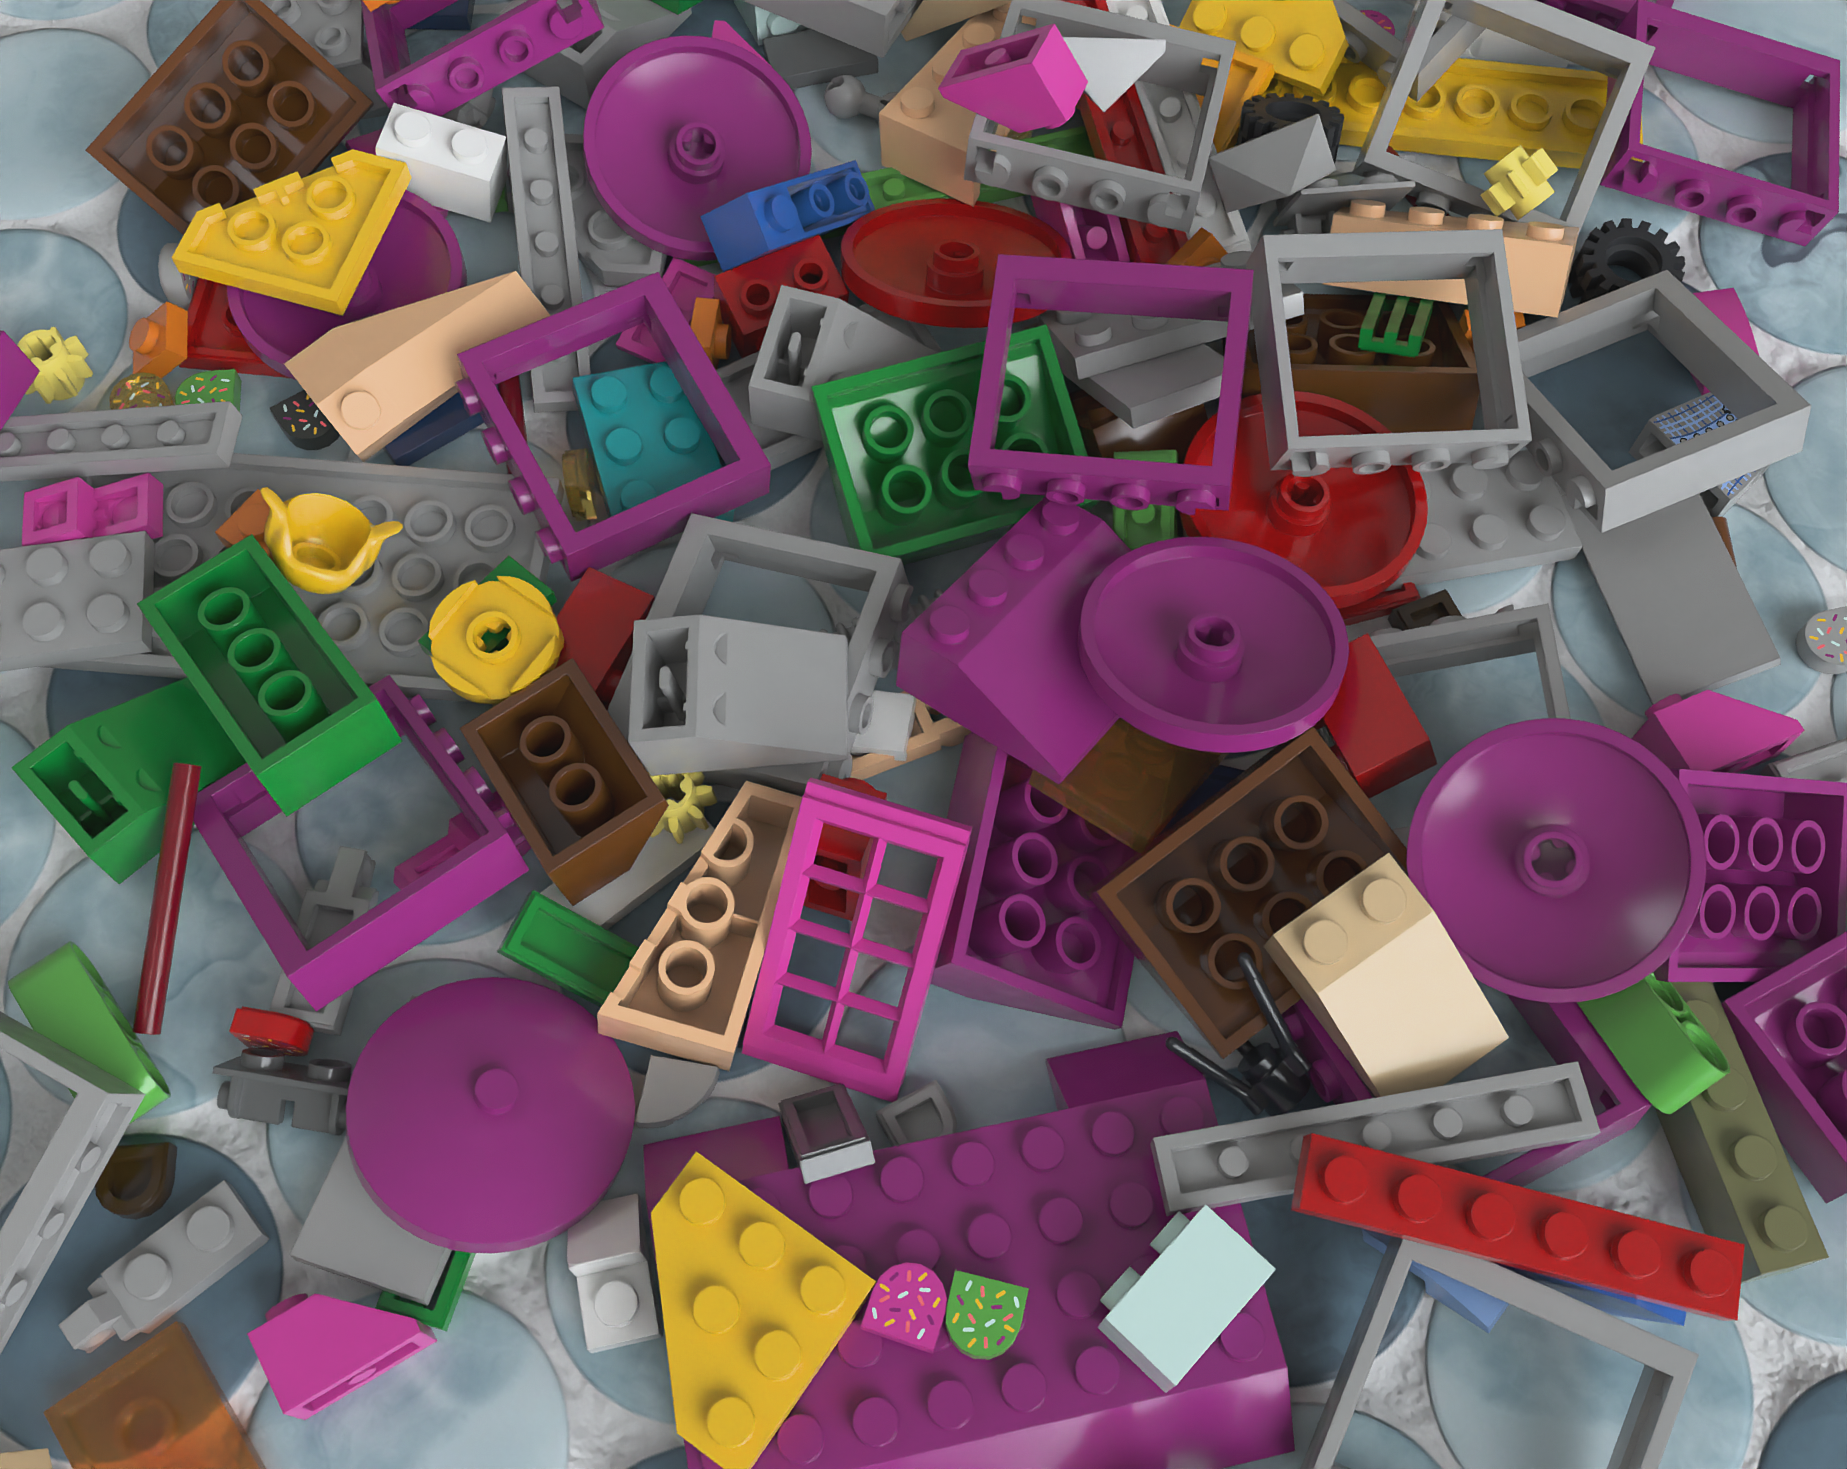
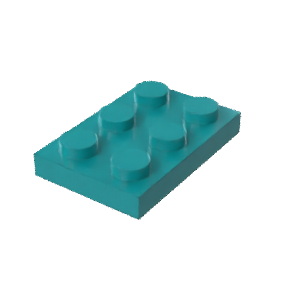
[572,361,735,522]

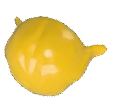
[260,487,403,594]

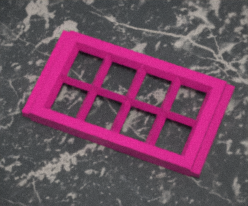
[742,777,972,1103]

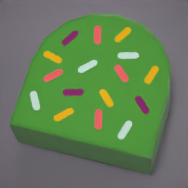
[174,369,242,412]
[945,1270,1029,1360]

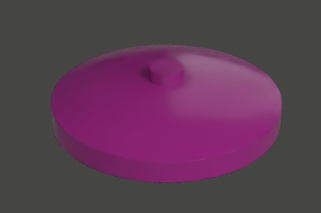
[583,35,812,261]
[227,190,467,380]
[1078,537,1349,753]
[1407,718,1706,1003]
[345,977,635,1254]

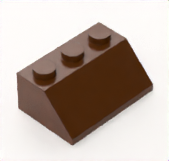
[460,658,669,906]

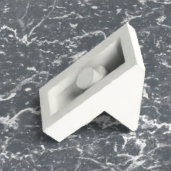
[567,1193,662,1353]

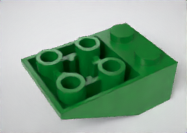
[11,677,247,884]

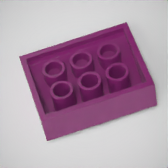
[896,496,1131,785]
[930,732,1164,1030]
[1653,768,1847,982]
[1721,931,1847,1204]

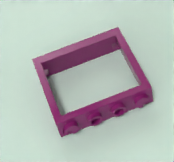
[361,0,605,116]
[1600,0,1840,246]
[968,254,1254,515]
[454,272,771,582]
[193,675,529,1012]
[1281,994,1652,1187]

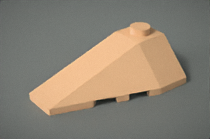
[284,271,551,462]

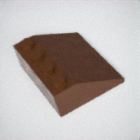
[85,0,374,235]
[1222,294,1480,433]
[1086,727,1408,1059]

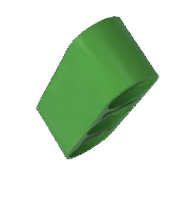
[8,941,171,1124]
[1577,972,1730,1115]

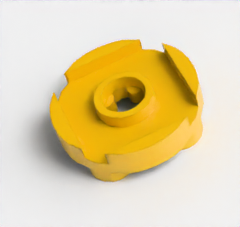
[428,576,564,706]

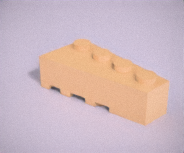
[879,3,1037,207]
[1322,199,1579,318]
[597,781,802,1071]

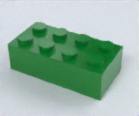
[137,534,402,817]

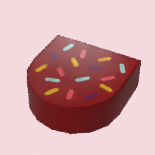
[229,1006,315,1057]

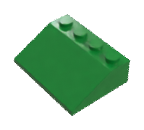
[811,324,1100,565]

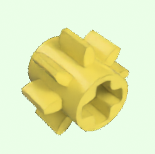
[1480,145,1558,220]
[17,327,93,404]
[648,772,717,844]

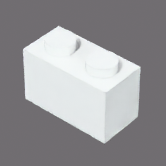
[375,103,507,223]

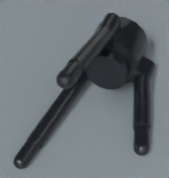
[1165,952,1312,1116]

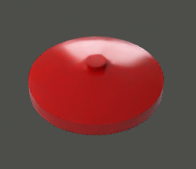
[841,198,1072,328]
[1179,391,1428,609]

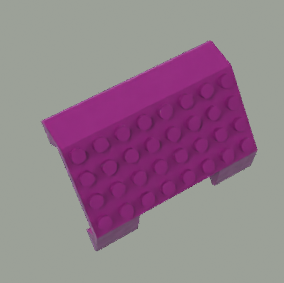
[643,1031,1295,1469]

